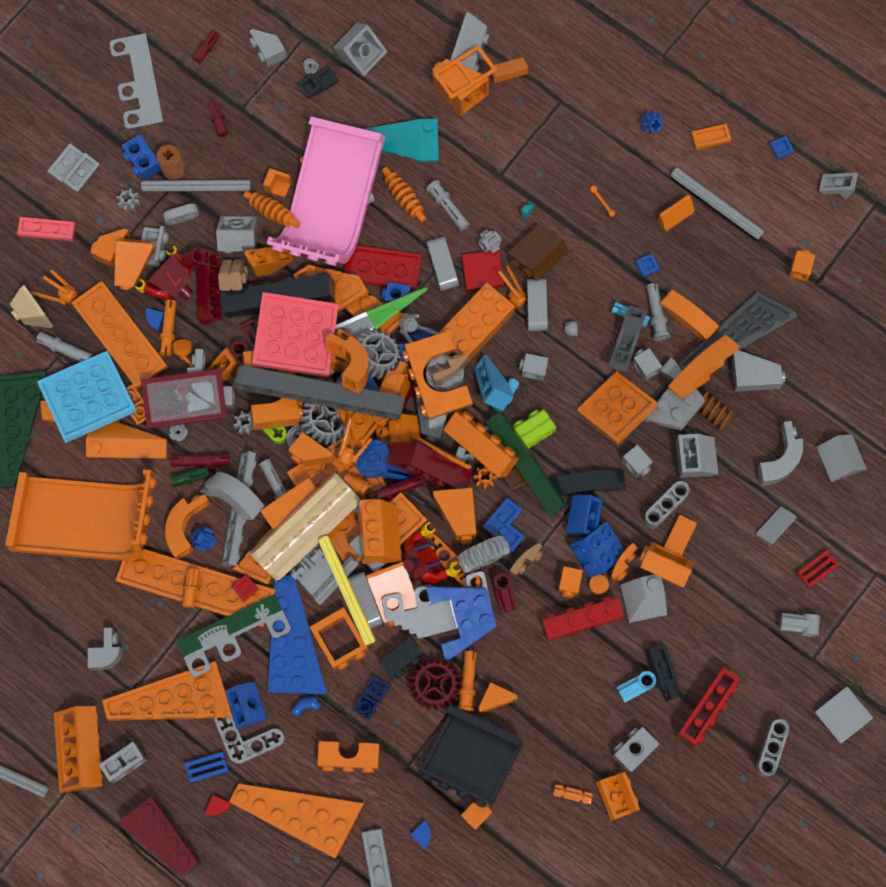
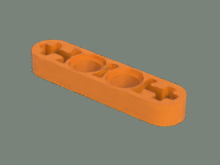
[423,533,481,588]

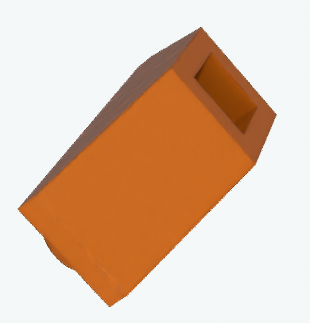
[244,247,294,277]

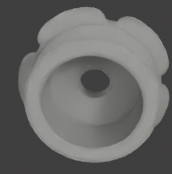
[169,424,188,441]

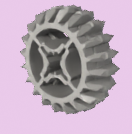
[356,329,402,379]
[300,403,346,445]
[458,536,510,573]

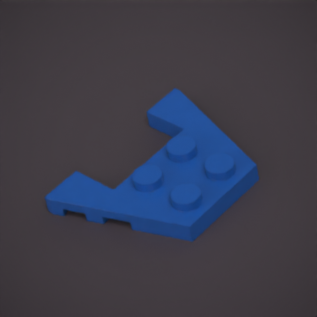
[425,586,497,661]

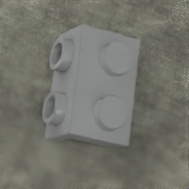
[142,226,169,267]

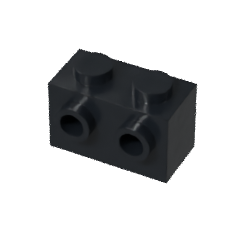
[379,638,423,680]

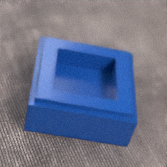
[769,136,794,160]
[635,253,660,278]

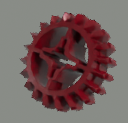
[408,657,462,712]

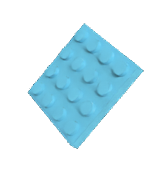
[37,351,137,443]

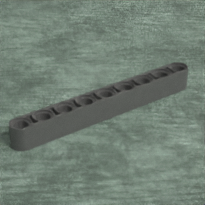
[233,366,405,420]

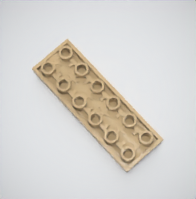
[250,473,361,581]

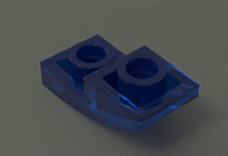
[352,674,391,720]

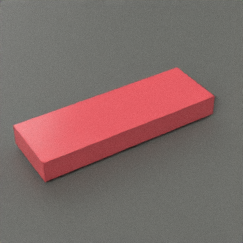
[17,217,76,241]

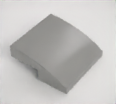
[47,143,100,193]
[815,686,873,744]

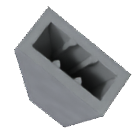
[731,350,785,392]

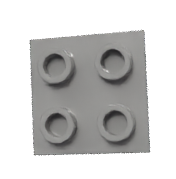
[290,544,333,597]

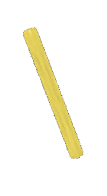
[319,536,375,645]

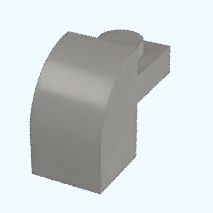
[88,628,123,671]

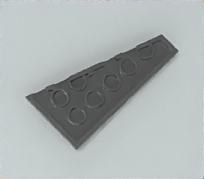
[678,292,797,370]

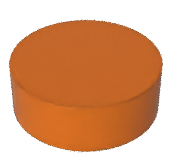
[172,339,192,356]
[589,575,609,595]

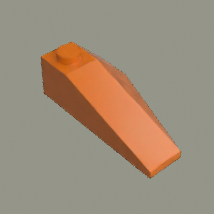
[86,422,167,459]

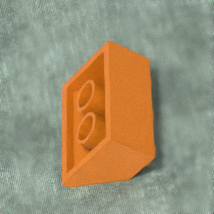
[358,499,402,564]

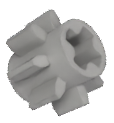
[116,188,140,213]
[478,230,501,253]
[234,411,253,435]

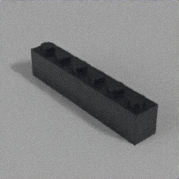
[220,272,336,319]

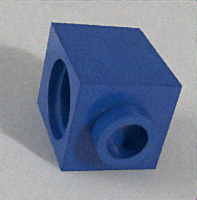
[382,283,411,310]

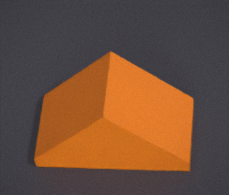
[206,348,238,381]
[478,682,517,714]

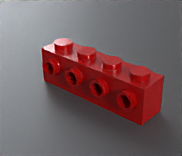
[542,596,624,642]
[676,667,740,747]

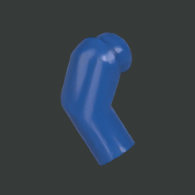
[291,697,320,717]

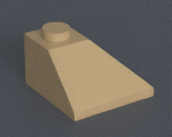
[10,285,53,328]

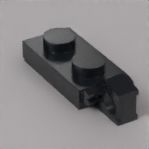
[645,644,678,701]

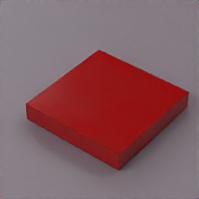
[462,250,504,292]

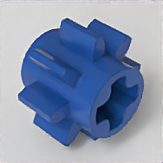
[640,110,664,134]
[191,527,216,551]

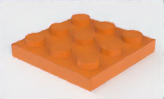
[577,371,658,445]

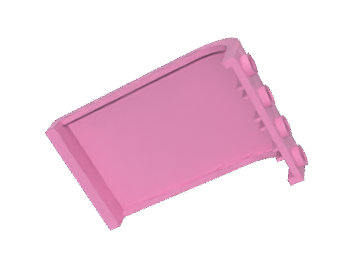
[267,117,385,266]

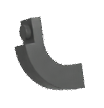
[608,305,647,372]

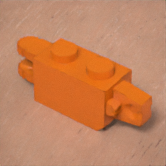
[372,361,410,427]

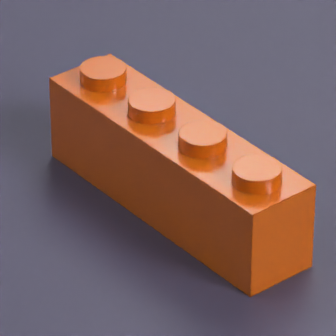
[443,411,519,477]

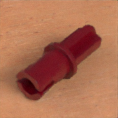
[192,30,220,64]
[208,101,229,138]

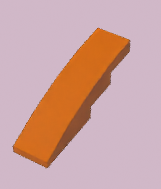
[668,335,739,399]

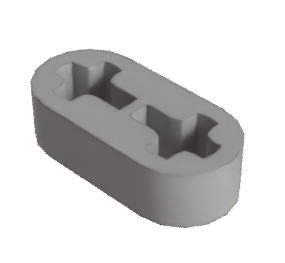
[163,204,199,225]

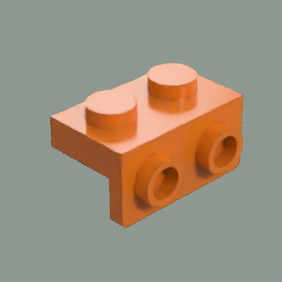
[596,771,640,821]

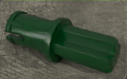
[170,467,210,488]

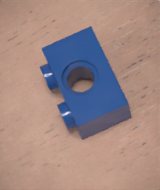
[225,682,267,729]

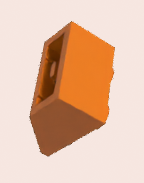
[375,414,421,450]

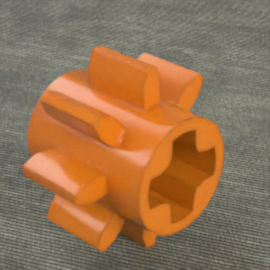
[473,466,497,490]

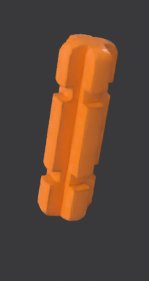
[553,784,593,804]

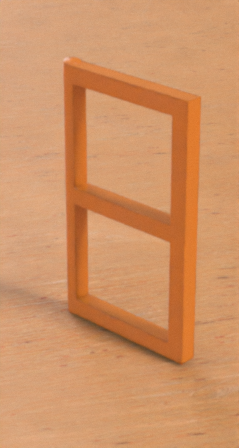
[433,45,497,99]
[411,434,470,469]

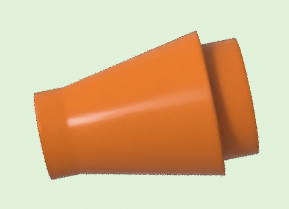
[343,473,372,499]

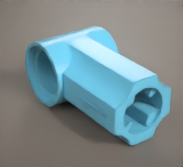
[616,671,656,703]

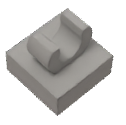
[455,447,474,470]

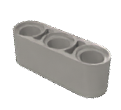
[426,237,459,291]
[527,278,548,331]
[643,481,690,529]
[348,572,383,628]
[756,719,789,777]

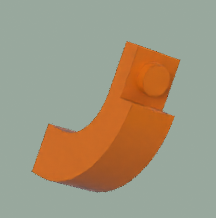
[325,333,369,394]
[165,494,211,560]

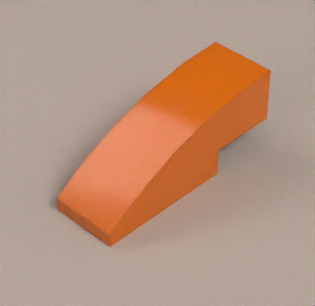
[659,290,719,341]

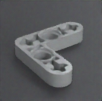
[214,718,285,764]

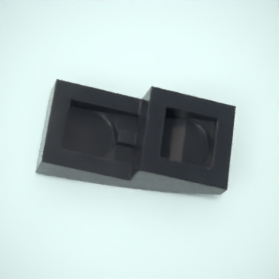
[297,65,339,99]

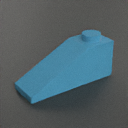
[474,354,513,411]

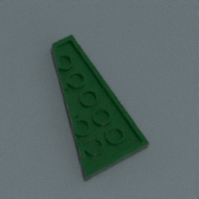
[0,371,48,489]

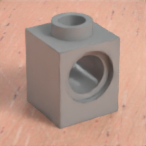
[632,348,662,382]
[519,353,548,381]
[622,445,653,478]

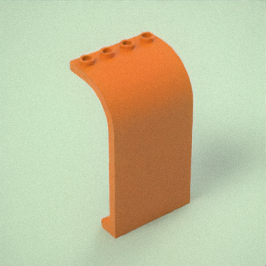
[5,469,156,561]

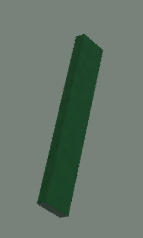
[486,411,567,517]

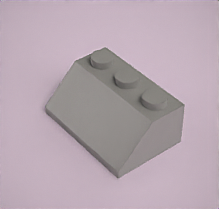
[451,12,490,72]

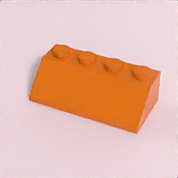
[54,706,103,793]

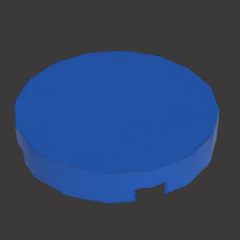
[355,440,391,478]

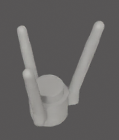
[399,313,440,343]

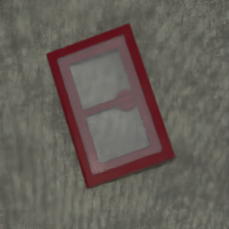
[140,369,227,429]

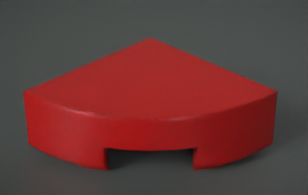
[205,795,232,816]

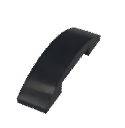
[549,470,626,497]

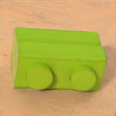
[513,409,556,449]

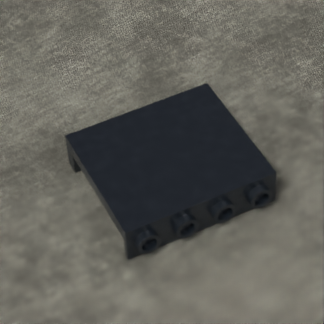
[417,705,524,808]

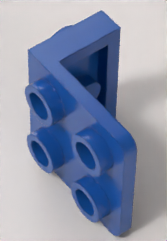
[570,522,625,578]

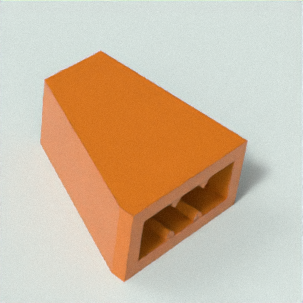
[114,239,157,290]

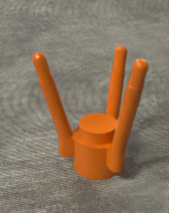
[498,265,527,309]
[31,270,78,306]
[336,418,372,466]

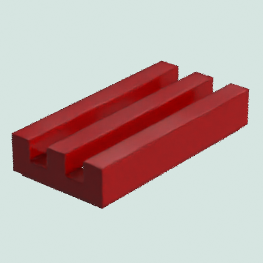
[796,549,840,589]

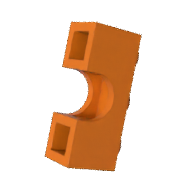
[317,741,380,773]

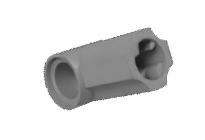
[779,613,820,637]

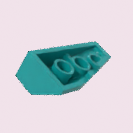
[365,119,439,162]

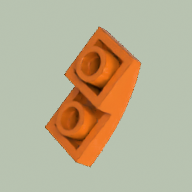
[126,384,146,425]
[610,543,638,583]

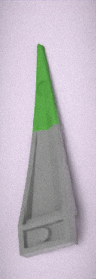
[301,287,428,379]

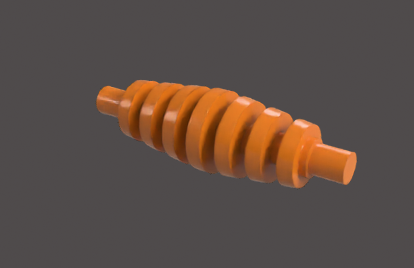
[381,167,427,223]
[243,191,301,228]

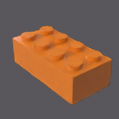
[439,283,515,363]

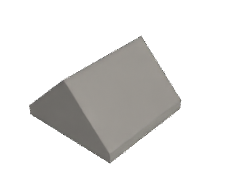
[816,434,867,483]

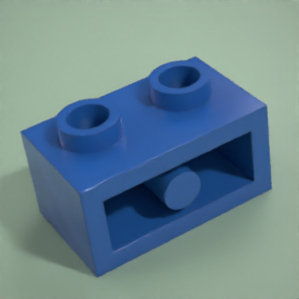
[566,495,603,538]

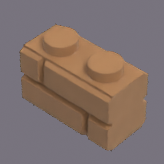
[218,259,248,291]

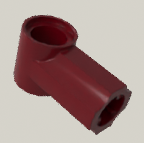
[493,573,517,613]

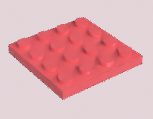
[252,292,338,377]

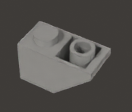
[249,29,287,67]

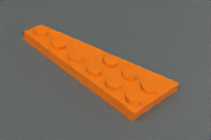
[102,661,233,721]
[229,784,364,859]

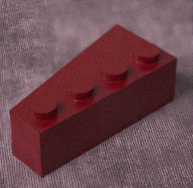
[386,442,473,490]
[118,797,201,876]

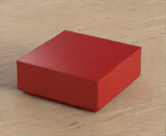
[231,574,259,602]

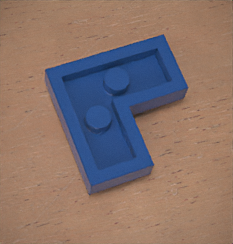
[482,498,525,552]

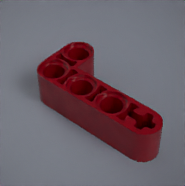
[181,248,222,326]

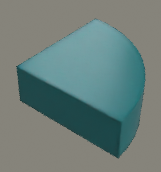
[521,202,536,221]

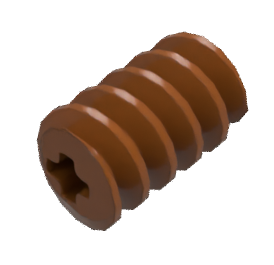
[156,145,185,180]
[697,390,733,432]

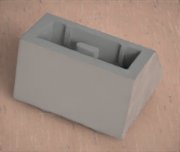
[676,434,718,478]

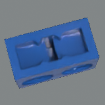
[121,134,162,180]

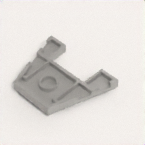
[643,358,705,430]

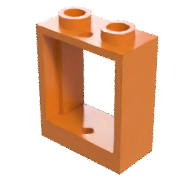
[639,542,695,588]
[310,607,368,671]

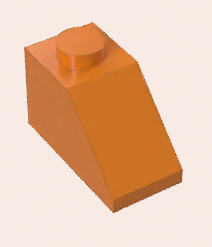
[90,228,131,268]
[288,432,335,466]

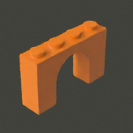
[402,331,473,420]
[242,351,303,430]

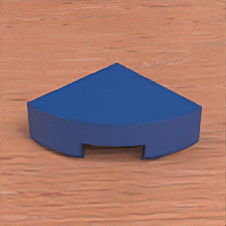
[145,308,164,332]
[409,327,435,341]
[411,821,431,850]

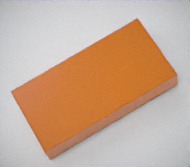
[691,124,732,150]
[664,515,697,555]

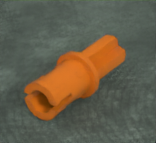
[182,568,200,608]

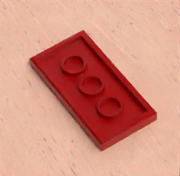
[344,245,422,291]

